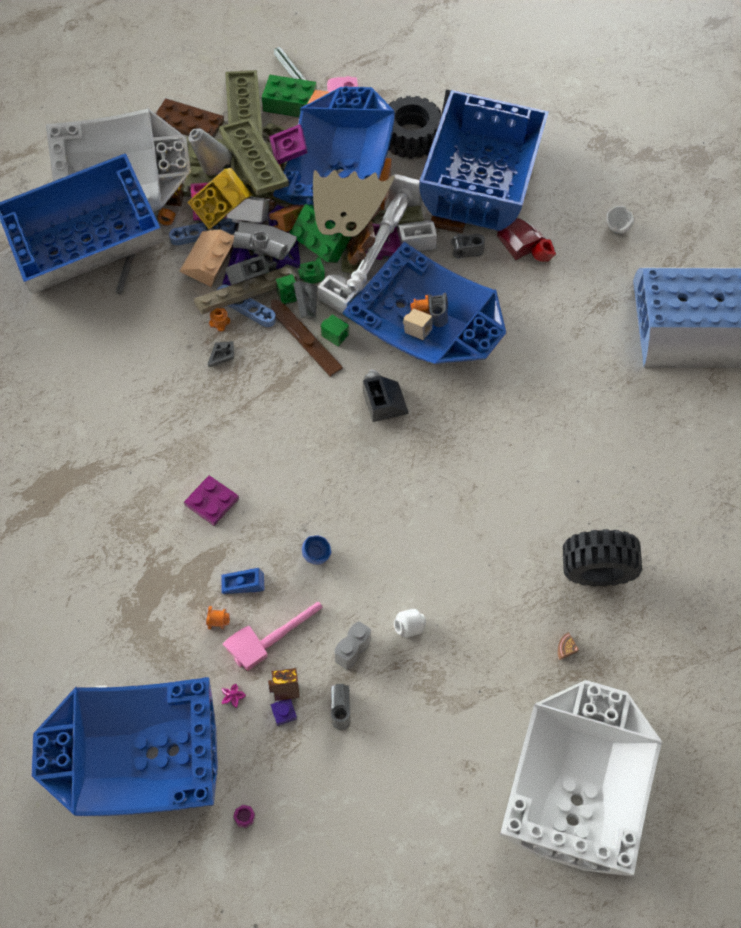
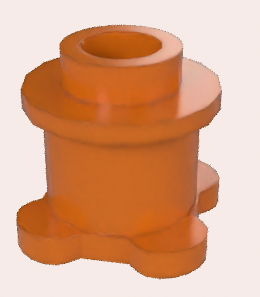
[411,295,431,315]
[209,308,230,332]
[206,606,230,630]

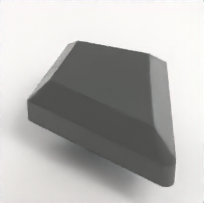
[208,341,234,367]

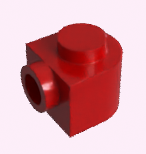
[532,239,556,262]

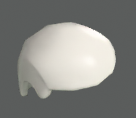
[607,206,634,234]

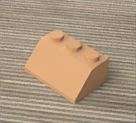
[180,230,234,287]

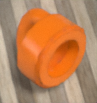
[157,208,176,226]

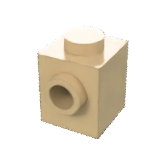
[403,309,433,340]

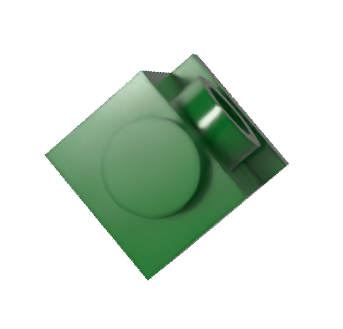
[297,257,325,284]
[276,274,297,305]

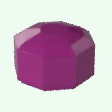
[233,804,255,828]

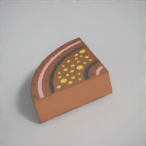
[557,632,579,660]

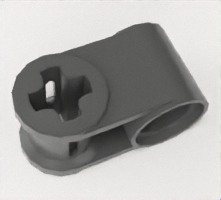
[451,233,485,258]
[428,293,448,327]

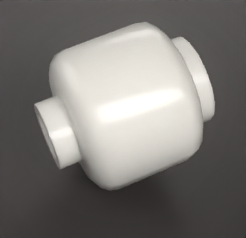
[394,609,426,638]

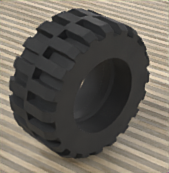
[388,95,443,159]
[562,529,642,587]

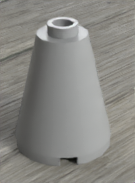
[189,128,232,176]

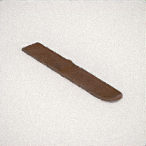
[271,299,343,377]

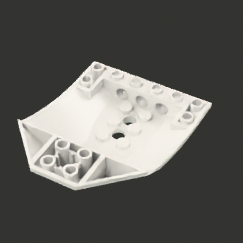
[46,108,191,211]
[500,680,662,876]

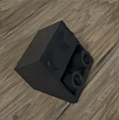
[363,376,409,422]

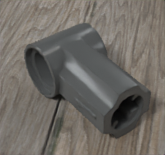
[331,684,351,730]

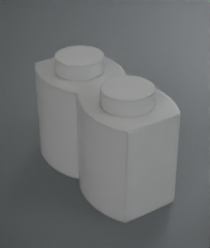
[335,621,371,670]

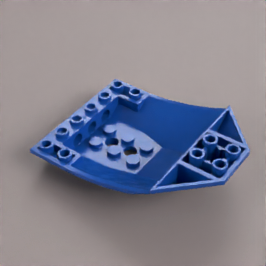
[273,86,395,205]
[342,242,506,364]
[32,677,218,816]

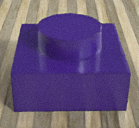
[270,699,297,726]

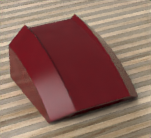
[497,218,546,261]

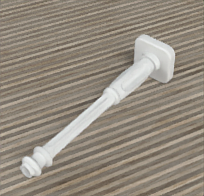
[347,174,422,293]

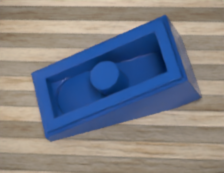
[221,568,265,594]

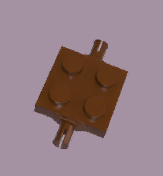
[346,221,376,266]

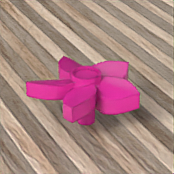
[221,684,246,708]

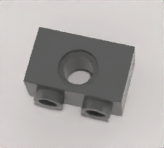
[225,255,269,285]

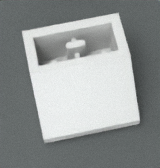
[227,197,270,224]
[396,220,437,251]
[318,275,360,314]

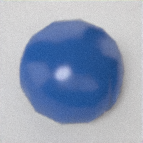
[301,535,332,565]

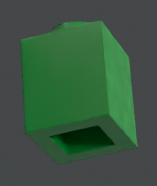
[320,314,349,347]

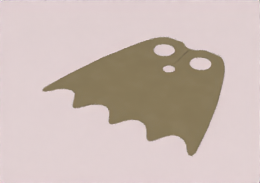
[313,170,395,237]

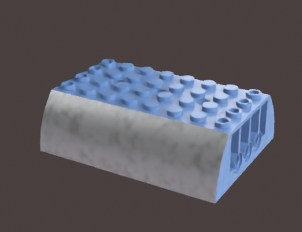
[633,268,741,368]

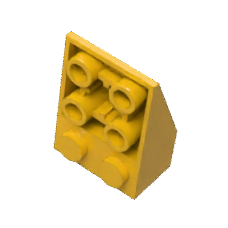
[187,168,252,230]

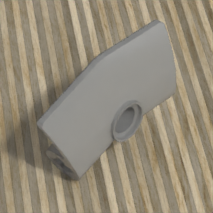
[233,222,297,260]

